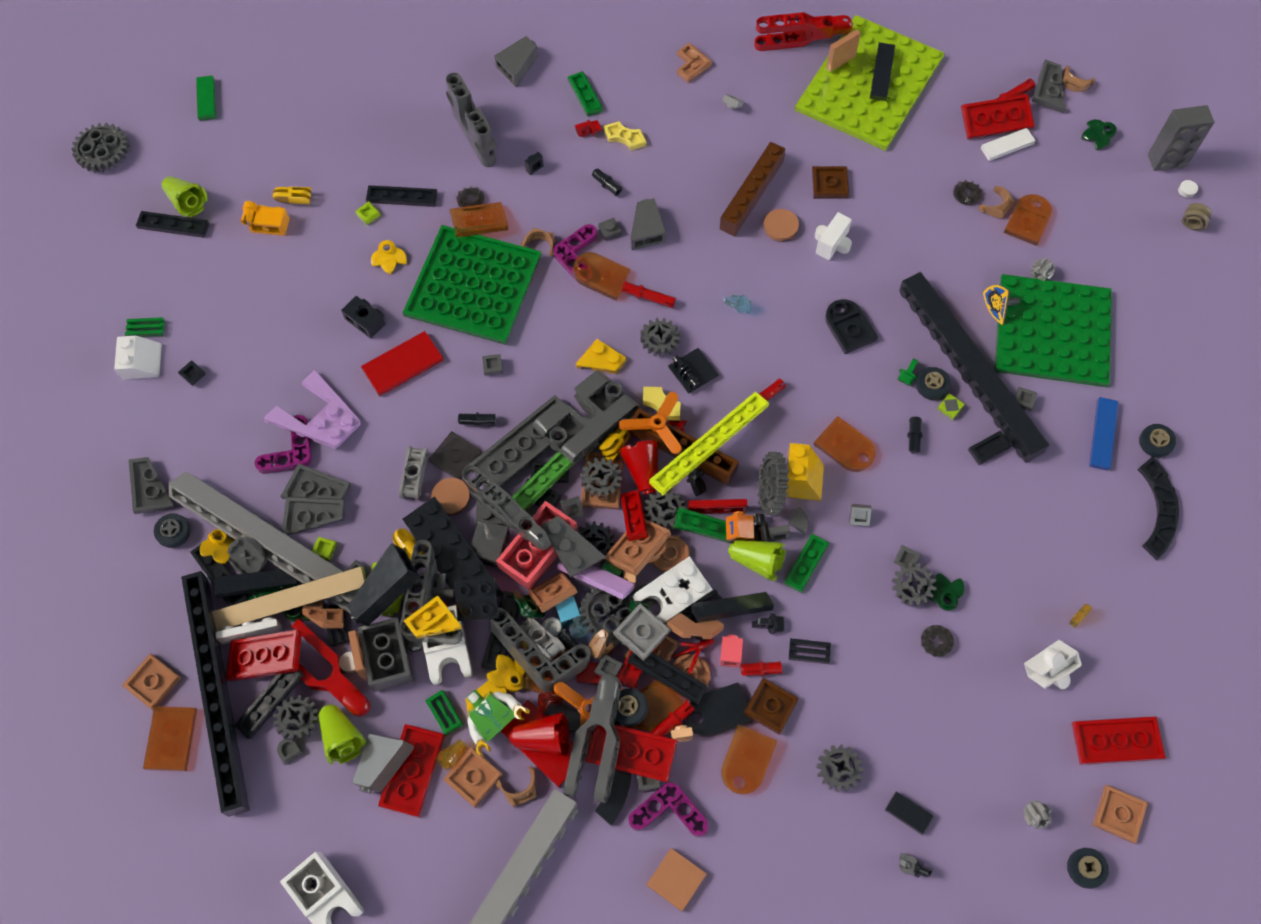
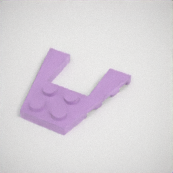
[264,370,361,449]

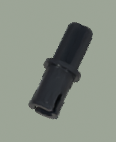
[592,168,622,196]
[458,412,496,427]
[907,416,923,454]

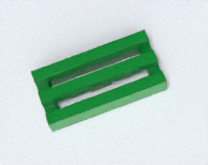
[125,317,165,337]
[425,689,464,736]

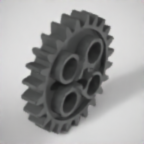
[71,123,130,173]
[757,451,789,515]
[579,588,634,647]

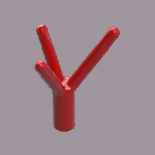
[673,638,714,674]

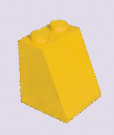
[785,443,824,501]

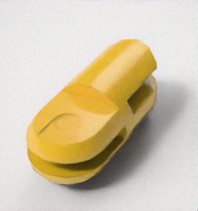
[272,186,312,205]
[599,427,631,461]
[392,528,425,560]

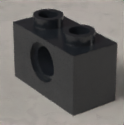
[341,296,386,339]

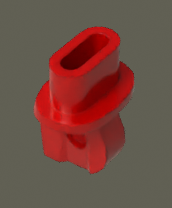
[574,120,602,137]

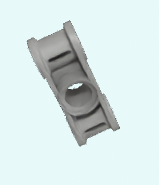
[399,446,429,500]
[520,618,566,662]

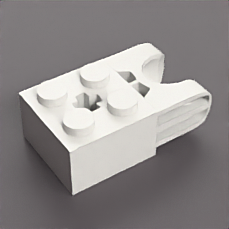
[632,556,713,623]
[422,605,473,685]
[280,851,364,924]

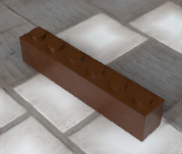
[720,142,786,237]
[629,408,739,486]

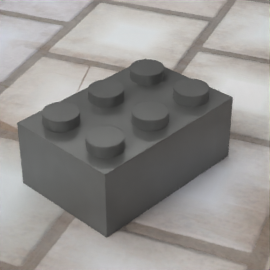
[358,617,414,692]

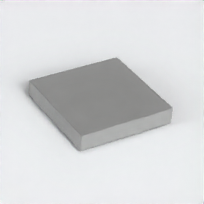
[613,603,671,661]

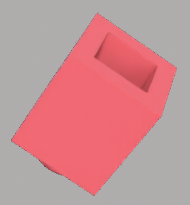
[719,635,743,668]

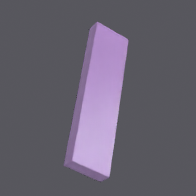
[557,561,634,600]

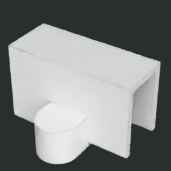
[815,212,852,260]
[1024,640,1082,689]

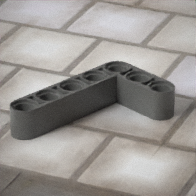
[400,540,463,645]
[489,608,591,693]

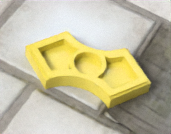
[603,121,647,151]
[643,387,681,420]

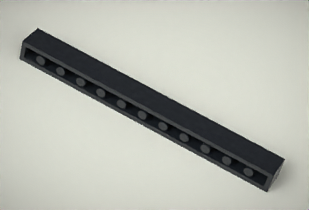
[899,272,1050,463]
[181,571,250,817]

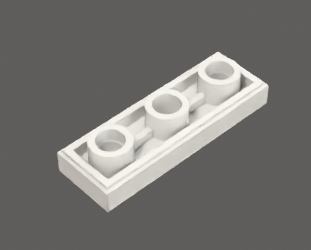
[215,617,282,644]

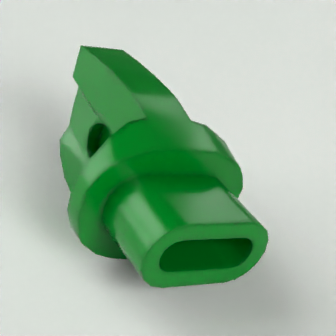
[897,358,918,386]

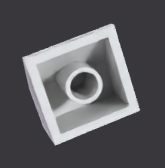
[114,335,162,380]

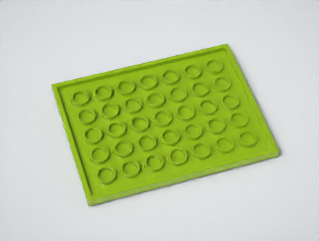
[794,15,945,151]

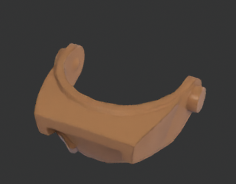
[1062,65,1096,92]
[978,186,1014,218]
[521,228,555,256]
[589,630,615,659]
[496,766,538,807]

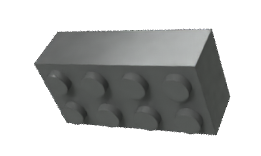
[1148,105,1215,171]

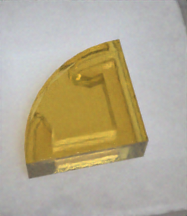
[1069,604,1092,628]

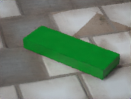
[567,71,603,117]
[196,75,216,121]
[674,507,731,543]
[784,534,829,593]

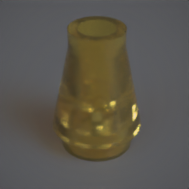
[436,739,467,771]

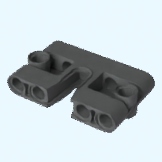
[446,72,497,167]
[533,370,640,464]

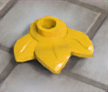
[371,240,407,275]
[200,529,235,564]
[486,655,525,692]

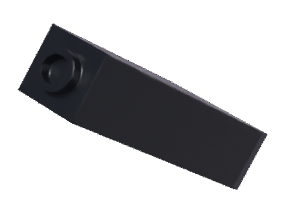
[348,543,420,626]

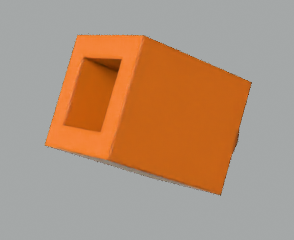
[726,511,754,541]

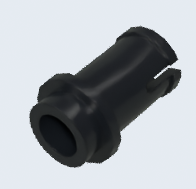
[556,629,579,650]

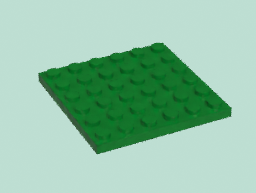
[402,225,542,345]
[994,274,1112,388]

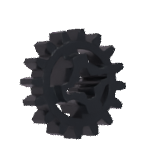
[579,521,615,563]

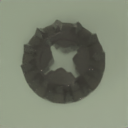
[953,180,982,205]
[456,186,485,211]
[921,625,954,657]

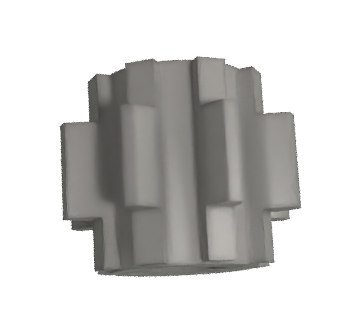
[1030,258,1055,281]
[1023,800,1052,830]

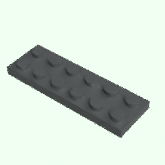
[468,395,561,487]

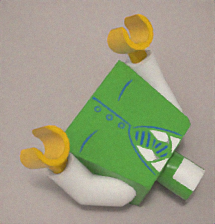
[466,689,529,757]

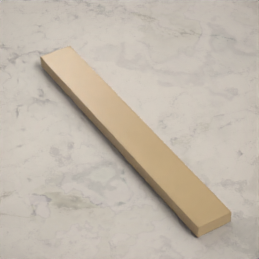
[212,566,366,631]

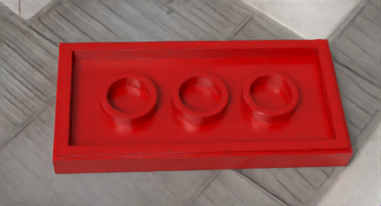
[961,94,1035,139]
[361,331,444,397]
[225,630,302,681]
[500,699,586,788]
[1072,716,1166,765]
[378,724,445,818]
[586,725,678,783]

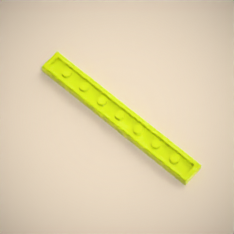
[649,391,769,496]

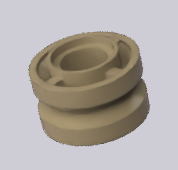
[1182,203,1212,231]

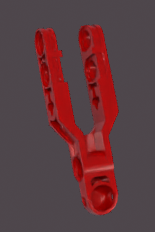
[754,12,853,51]
[291,619,371,717]

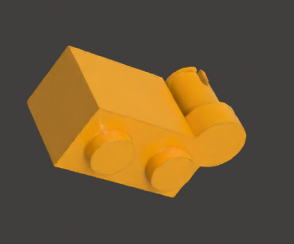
[240,201,290,236]

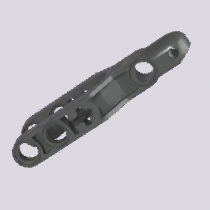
[462,465,551,550]
[564,673,621,804]

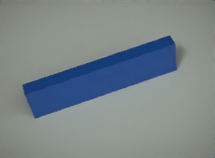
[1089,397,1118,471]

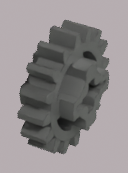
[640,318,680,356]
[580,457,622,499]
[644,490,686,530]
[892,563,936,607]
[273,695,319,742]
[816,744,864,792]

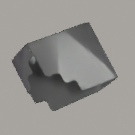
[471,521,510,568]

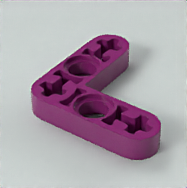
[553,224,597,285]
[254,415,312,474]
[628,782,708,837]

